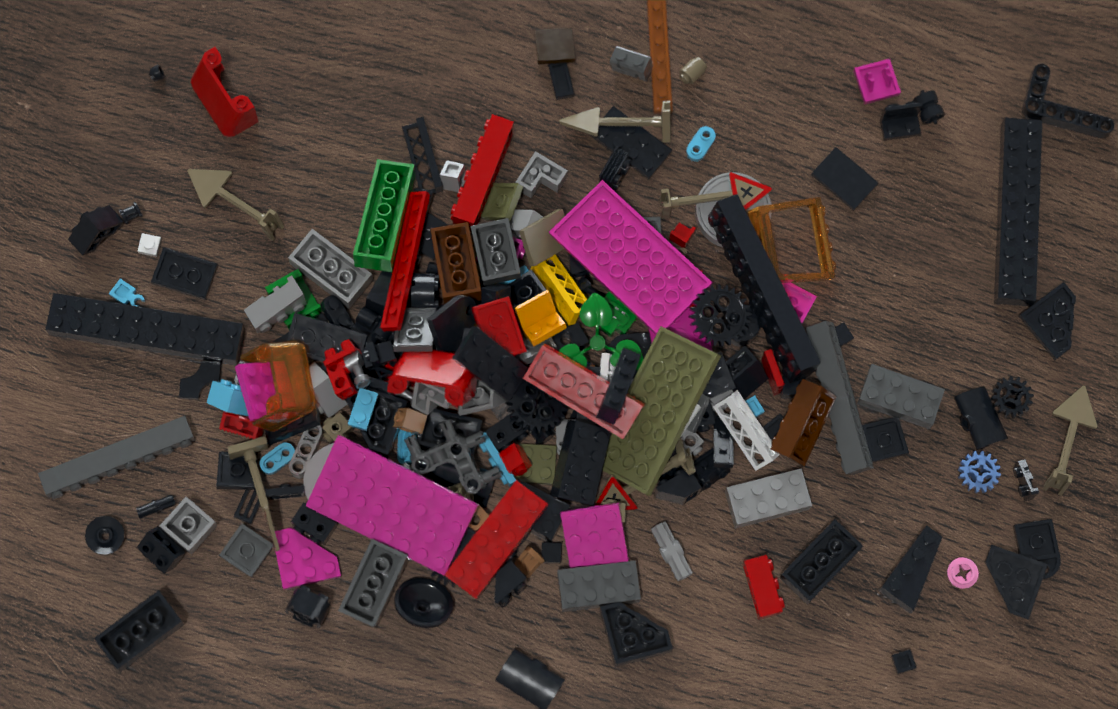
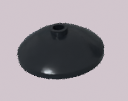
[394,578,453,628]

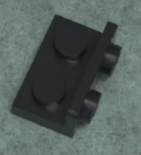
[683,448,731,492]

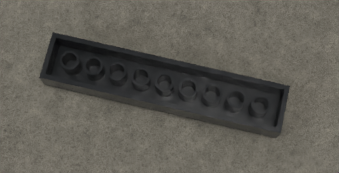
[994,117,1042,307]
[708,194,821,384]
[45,293,245,366]

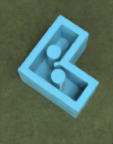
[207,379,248,416]

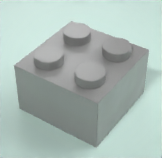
[160,497,218,555]

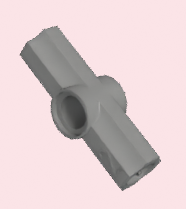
[651,521,693,581]

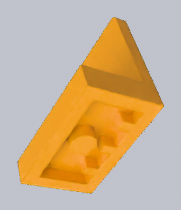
[515,290,567,346]

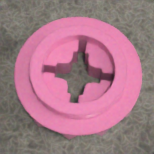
[947,558,979,589]

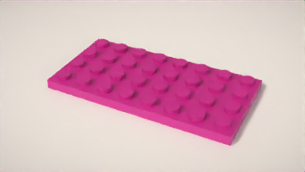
[549,180,712,335]
[306,435,479,576]

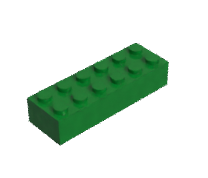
[353,159,416,272]

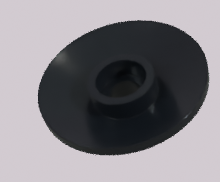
[85,516,125,555]

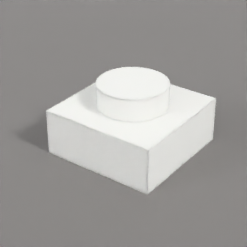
[138,233,162,257]

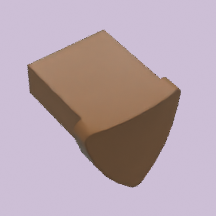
[514,546,545,578]

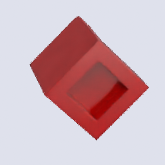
[669,222,696,248]

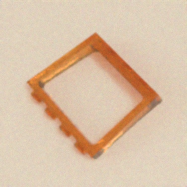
[747,197,836,283]

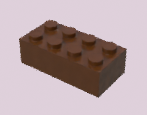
[430,222,481,305]
[770,379,837,467]

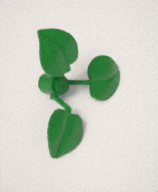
[559,293,644,370]

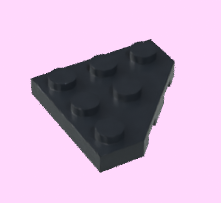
[1019,282,1076,360]
[985,545,1048,620]

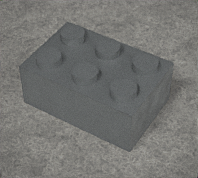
[471,218,521,286]

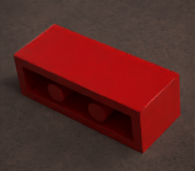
[742,555,785,620]

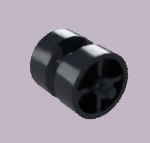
[913,90,945,125]

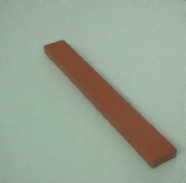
[647,0,673,114]

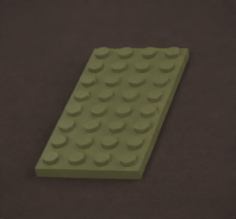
[602,326,721,496]

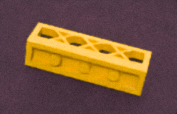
[530,255,587,326]

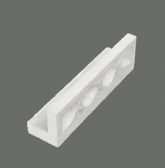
[713,390,779,471]

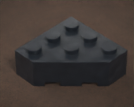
[346,382,408,459]
[599,602,673,667]

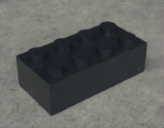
[550,420,611,506]
[779,519,863,605]
[94,590,185,673]

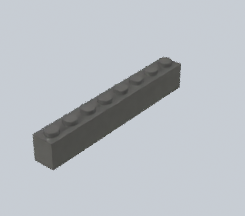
[806,321,874,475]
[38,416,195,499]

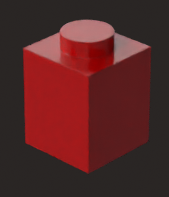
[499,443,532,476]

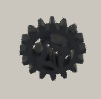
[991,376,1034,418]

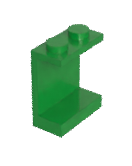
[265,269,322,330]

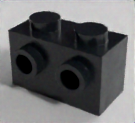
[485,413,529,453]
[291,502,337,545]
[136,526,186,574]

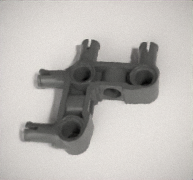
[404,419,503,494]

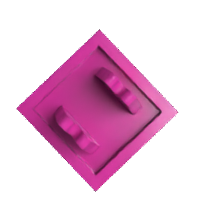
[853,59,901,104]

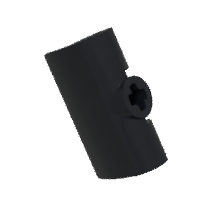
[351,306,403,367]
[954,386,1008,451]
[433,462,496,508]
[495,648,565,709]

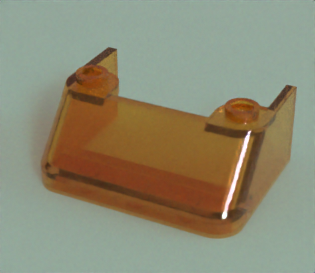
[240,341,316,432]

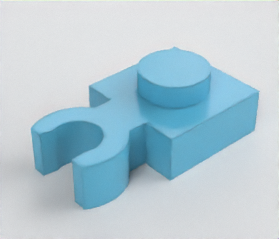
[109,279,145,306]

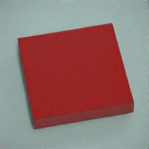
[761,349,784,396]

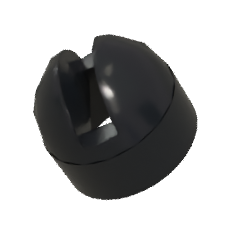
[149,64,165,81]

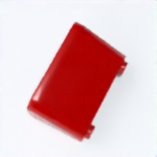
[191,47,259,137]
[387,350,477,406]

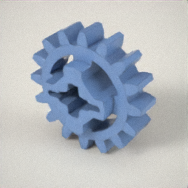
[958,451,1001,493]

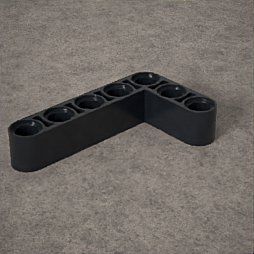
[1022,63,1115,139]

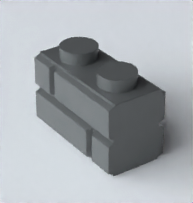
[610,46,653,81]

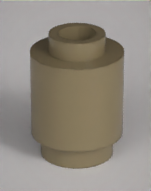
[679,57,707,84]

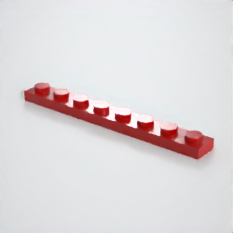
[380,191,430,331]

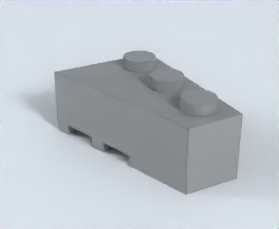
[244,275,307,334]

